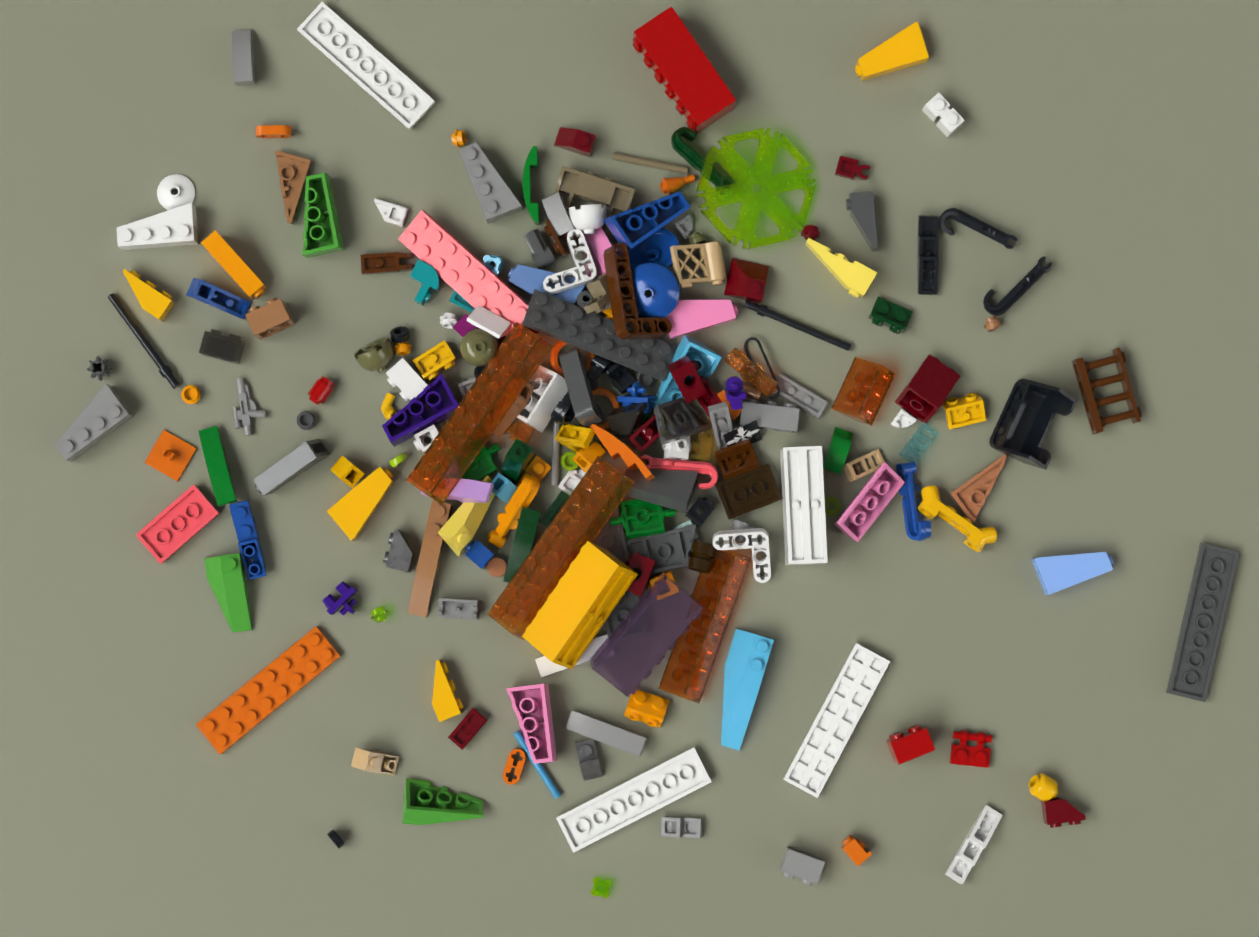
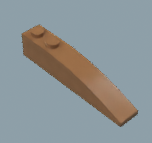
[408,500,453,617]

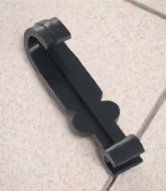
[940,208,1017,249]
[983,256,1052,316]
[551,355,611,425]

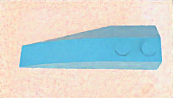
[721,629,774,751]

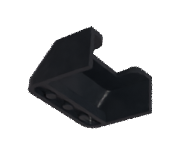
[989,379,1078,470]

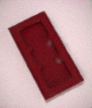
[448,708,487,750]

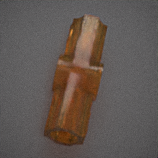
[725,348,779,397]

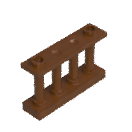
[1072,347,1142,435]

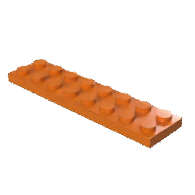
[196,626,341,754]

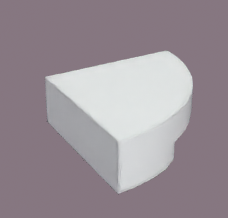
[890,409,917,428]

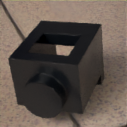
[685,497,714,527]

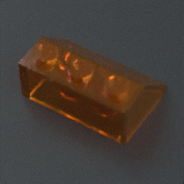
[831,357,895,426]

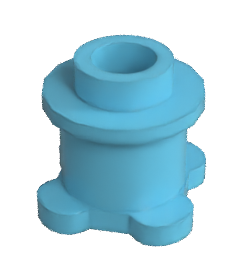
[483,255,504,275]

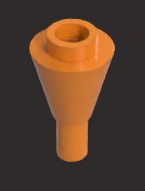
[660,174,695,196]

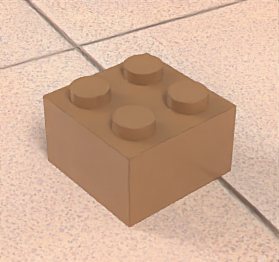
[245,298,295,340]

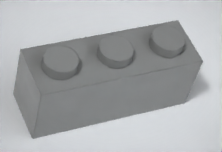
[739,399,800,433]

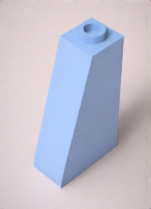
[1031,552,1114,595]

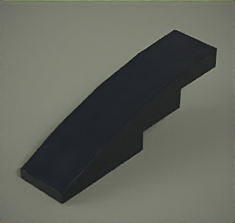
[917,215,939,295]

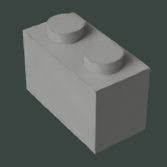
[779,847,825,886]

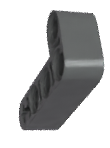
[559,348,604,427]

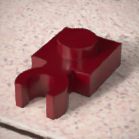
[835,156,870,180]

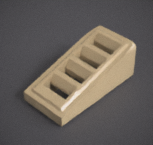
[843,449,885,482]

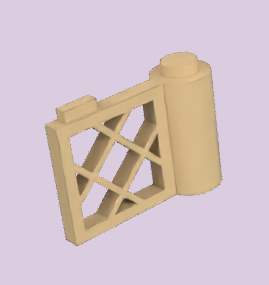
[670,241,727,288]

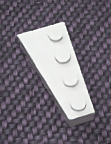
[116,203,198,250]

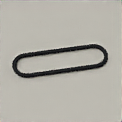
[744,337,780,400]

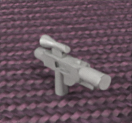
[233,378,266,436]

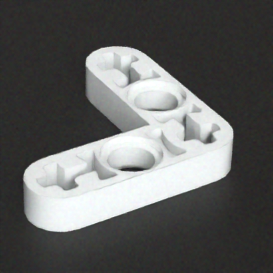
[543,229,597,295]
[712,528,771,583]

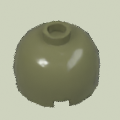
[460,328,498,366]
[354,337,393,373]

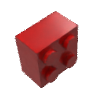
[886,725,935,765]

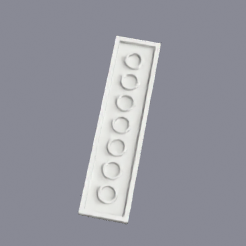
[297,2,435,130]
[556,747,711,853]

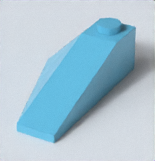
[652,334,722,408]

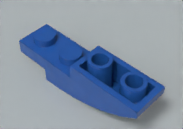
[229,500,267,580]

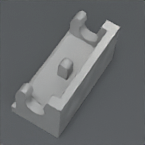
[438,598,479,620]

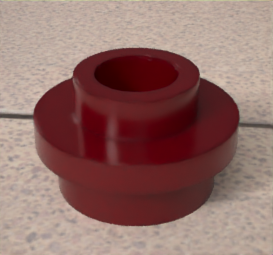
[801,225,820,240]

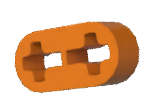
[256,125,292,138]
[503,748,526,785]

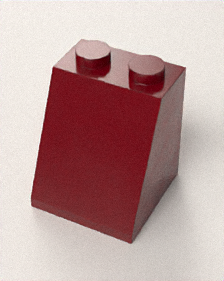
[895,354,960,424]

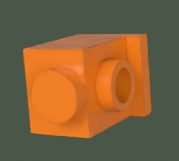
[841,835,872,866]

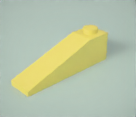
[805,238,877,298]
[438,476,495,556]

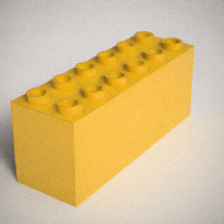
[522,541,638,669]

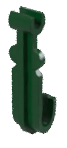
[671,127,733,195]

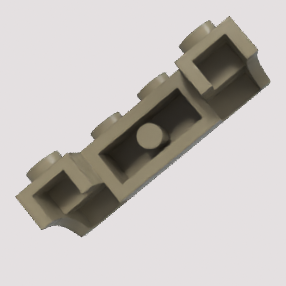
[554,166,635,218]

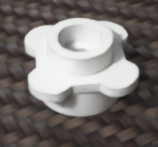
[439,313,458,329]

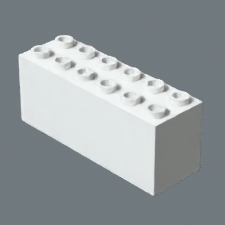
[780,446,828,566]

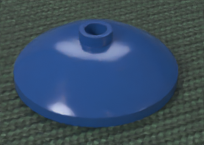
[628,228,680,270]
[631,263,680,318]

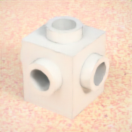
[662,436,692,460]

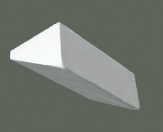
[467,305,511,339]

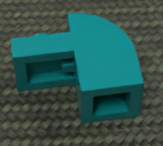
[410,259,440,306]

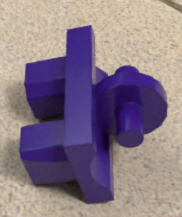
[724,376,746,410]
[322,581,358,616]

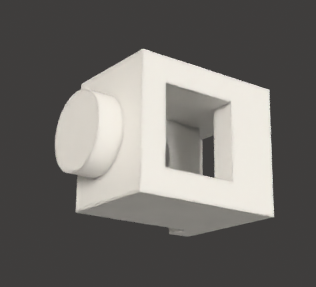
[413,424,445,453]

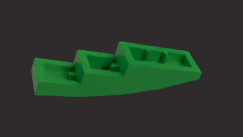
[199,426,237,507]

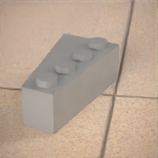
[458,143,523,224]
[55,384,133,462]

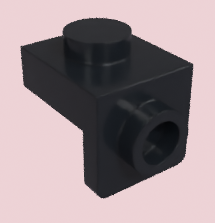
[606,363,637,395]

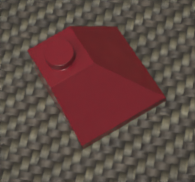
[724,258,769,304]

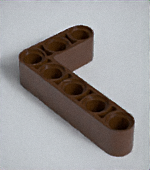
[603,243,672,340]

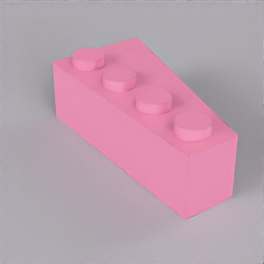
[506,684,557,764]

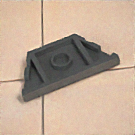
[654,398,712,445]
[626,524,697,574]

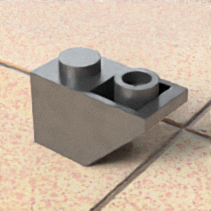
[383,530,414,573]

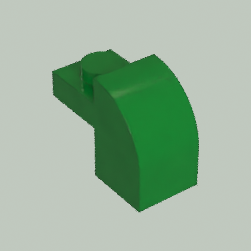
[823,427,853,474]

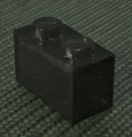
[199,329,245,365]

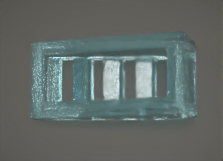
[899,422,938,463]

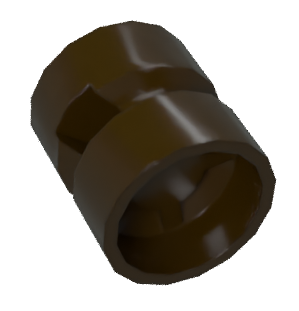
[686,541,717,574]

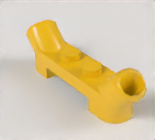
[917,485,997,552]

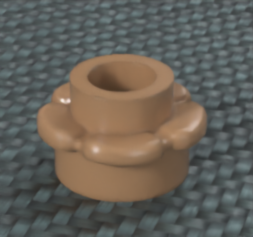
[984,316,1002,332]

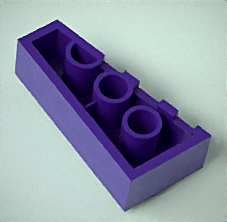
[382,373,462,447]

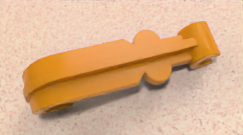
[486,472,540,548]

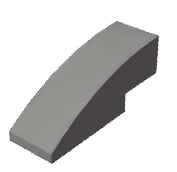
[232,29,255,86]

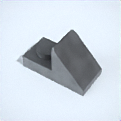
[575,739,603,781]

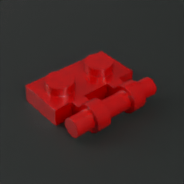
[949,730,992,768]

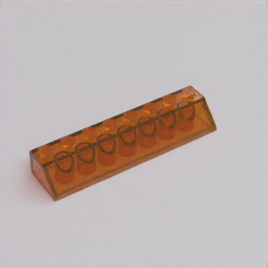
[659,544,752,704]

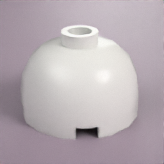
[568,204,607,234]

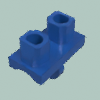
[617,382,657,413]

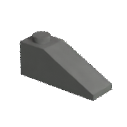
[846,191,878,251]

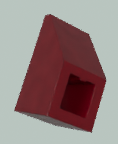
[1041,798,1086,828]

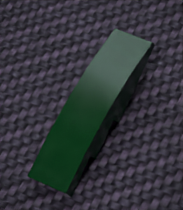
[503,507,541,586]

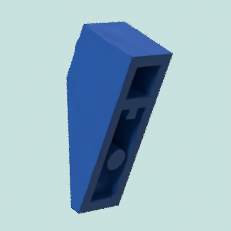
[186,278,251,319]

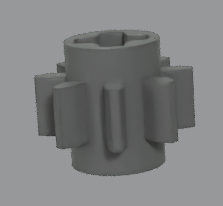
[87,356,112,381]

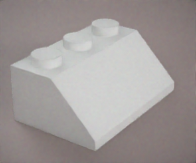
[516,363,568,433]

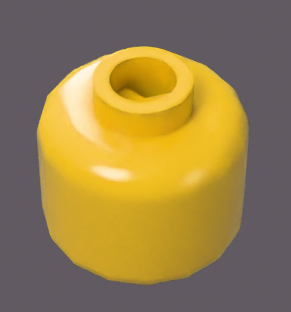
[1028,773,1058,801]

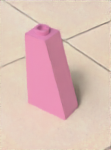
[664,300,738,340]

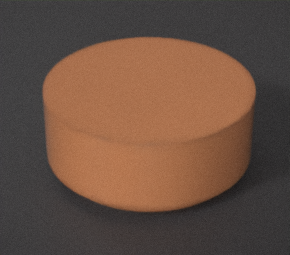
[487,558,507,577]

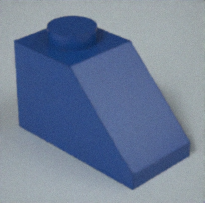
[465,540,496,570]

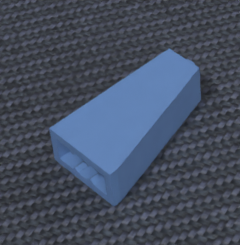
[507,264,587,305]

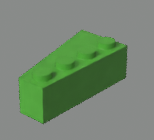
[302,173,344,258]

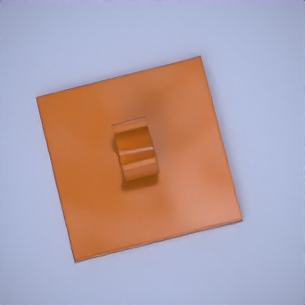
[144,430,197,482]

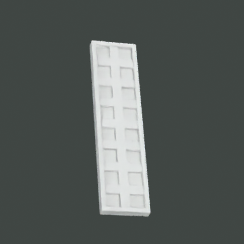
[783,643,890,798]

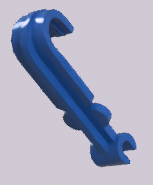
[896,462,931,541]

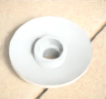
[157,174,195,210]

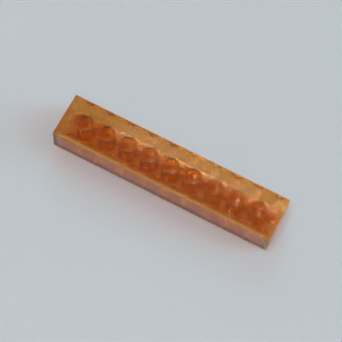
[406,322,553,505]
[488,456,635,640]

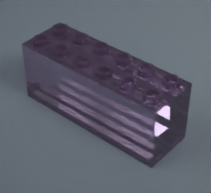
[589,572,703,697]

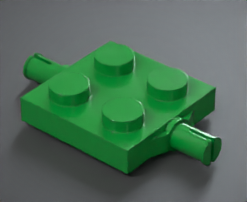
[441,436,501,481]
[610,499,676,539]

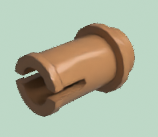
[742,381,763,401]

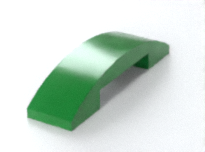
[522,146,539,225]

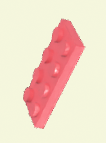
[136,484,220,564]

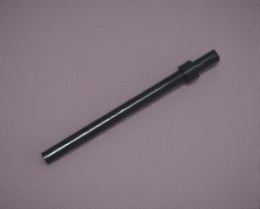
[108,293,180,389]
[743,300,851,351]

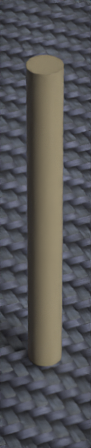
[613,152,688,174]

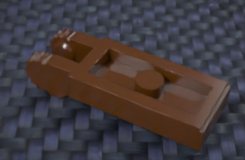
[360,252,415,275]

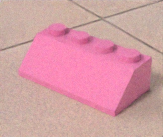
[834,462,905,543]

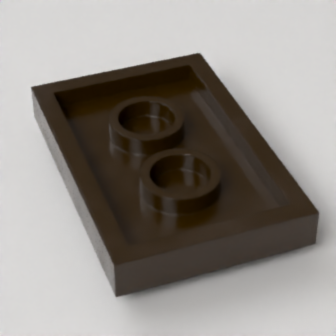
[715,463,782,520]

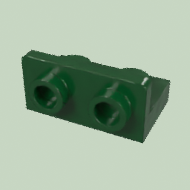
[869,297,913,334]

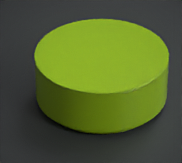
[389,451,408,468]
[561,452,579,471]

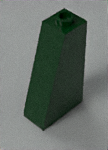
[500,439,536,485]

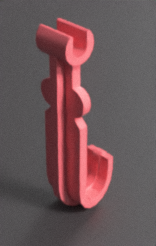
[641,455,719,489]

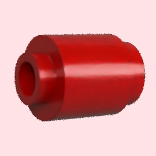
[308,376,335,405]

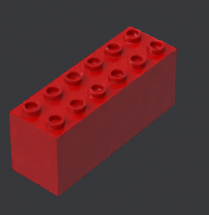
[632,6,736,134]

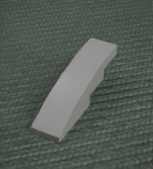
[566,710,647,756]

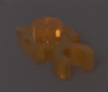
[503,421,535,445]

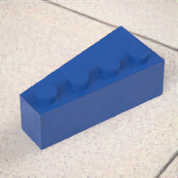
[604,191,691,250]

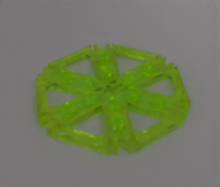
[696,128,816,249]

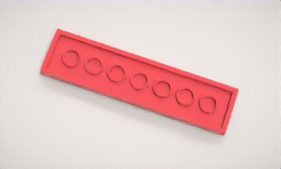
[398,210,528,340]

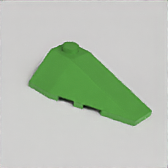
[205,553,252,633]
[402,778,483,825]

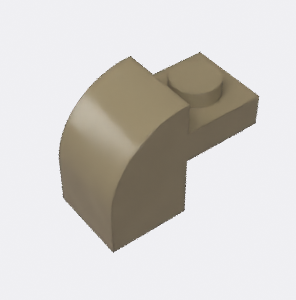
[583,273,611,314]

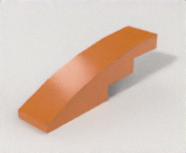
[591,424,655,481]

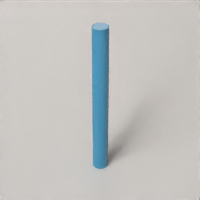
[513,730,561,799]

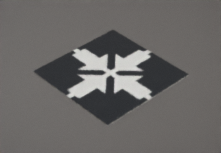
[723,420,762,447]

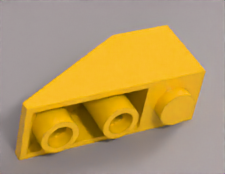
[123,269,175,322]
[432,659,464,722]

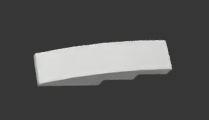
[945,805,1003,884]

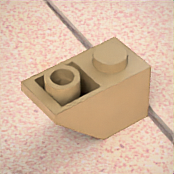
[351,747,399,775]

